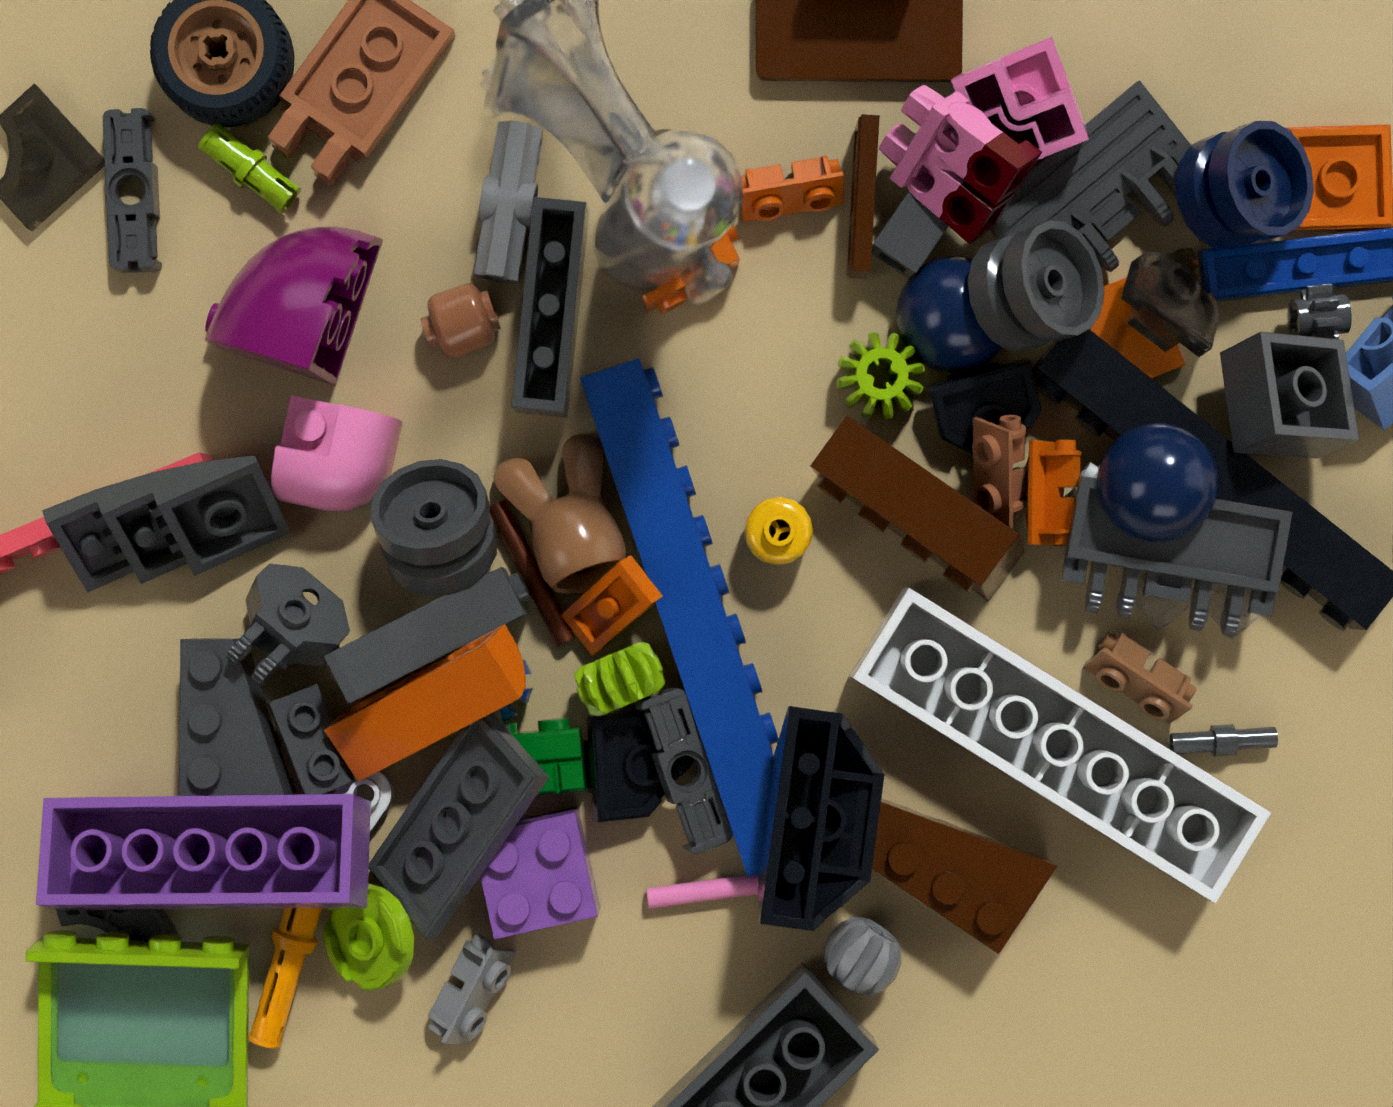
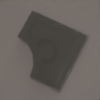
[0,83,105,231]

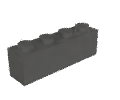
[511,197,589,418]

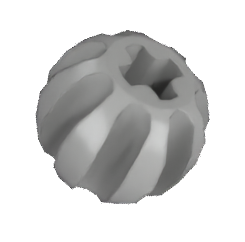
[824,917,901,996]

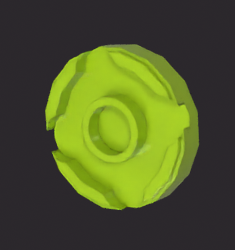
[323,884,414,991]

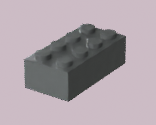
[652,963,879,1107]

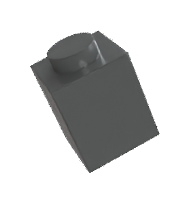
[872,192,948,279]

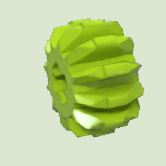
[836,332,925,420]
[574,642,665,716]

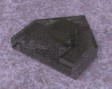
[1121,247,1221,357]

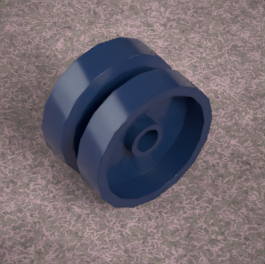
[1175,121,1314,249]

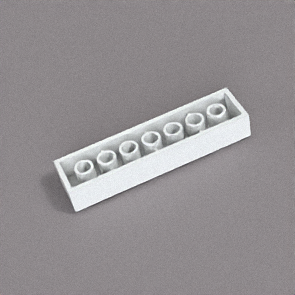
[849,588,1271,904]

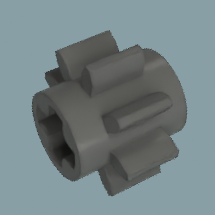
[1287,283,1352,339]

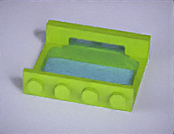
[25,930,250,1107]

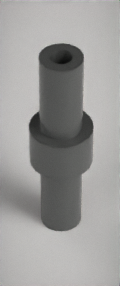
[1169,724,1278,757]

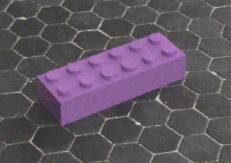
[36,794,371,910]

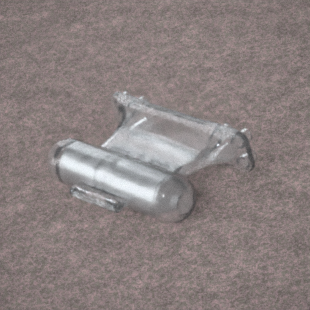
[480,0,743,305]

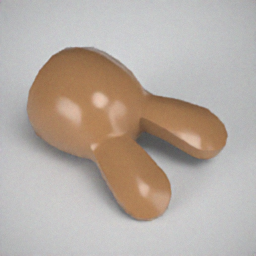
[493,434,626,595]

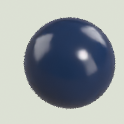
[896,256,1002,373]
[1097,423,1219,542]

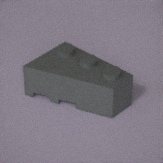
[179,638,297,796]

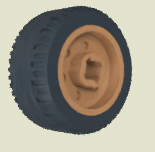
[150,0,295,127]

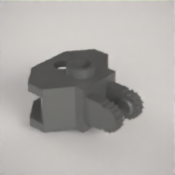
[226,563,350,686]

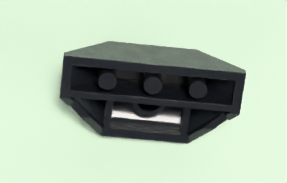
[758,706,885,931]

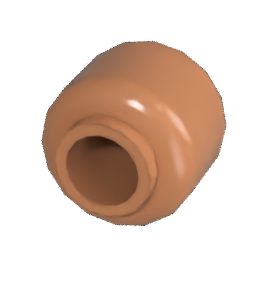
[420,283,501,358]

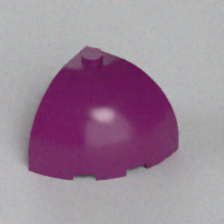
[205,227,383,386]

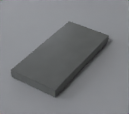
[369,713,549,938]

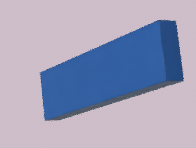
[1198,228,1393,303]

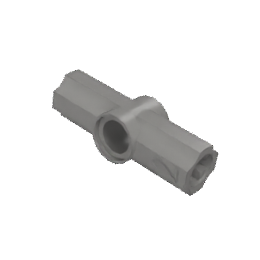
[474,120,543,284]

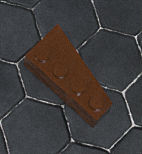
[810,416,1025,601]

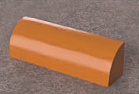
[324,624,526,782]

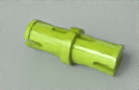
[198,123,301,214]

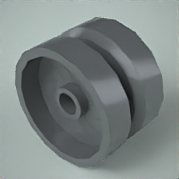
[968,220,1104,351]
[370,459,497,596]

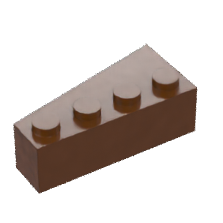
[872,798,1057,954]

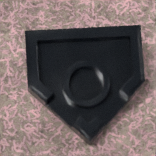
[926,358,1042,455]
[584,712,694,822]

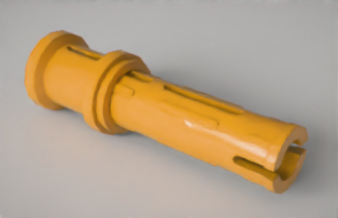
[248,908,322,1048]

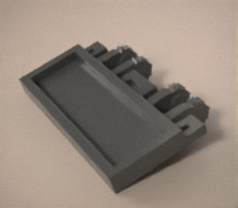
[990,80,1191,273]
[1061,476,1293,637]

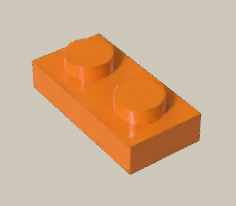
[561,555,663,656]

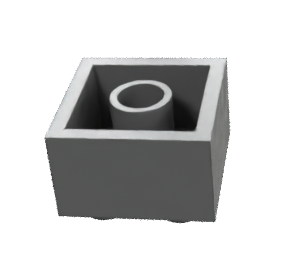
[1220,332,1359,459]

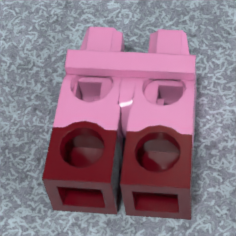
[878,85,1042,244]

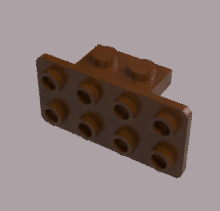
[756,0,963,82]

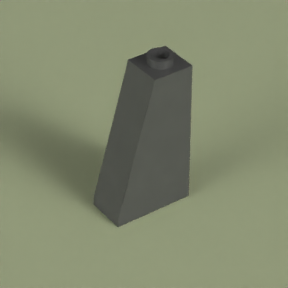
[324,567,532,704]

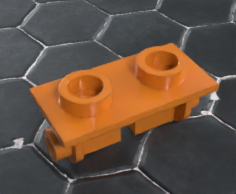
[736,155,844,222]
[1026,440,1081,546]

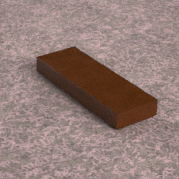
[847,114,880,279]

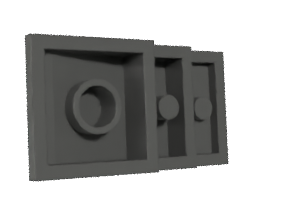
[42,455,291,593]

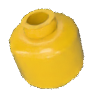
[744,497,813,565]

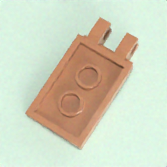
[268,0,455,187]

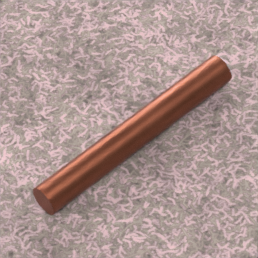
[490,500,575,647]

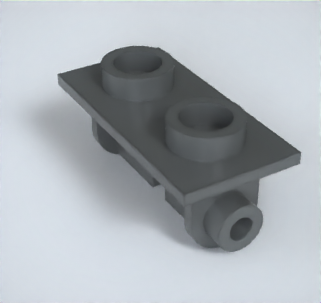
[268,684,356,794]

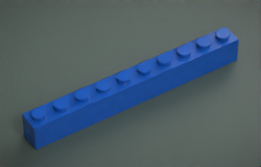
[580,358,779,877]

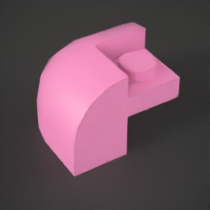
[951,36,1089,160]
[271,395,402,512]

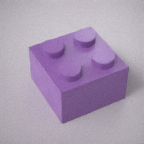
[480,807,601,939]

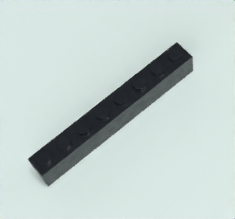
[1032,329,1393,631]

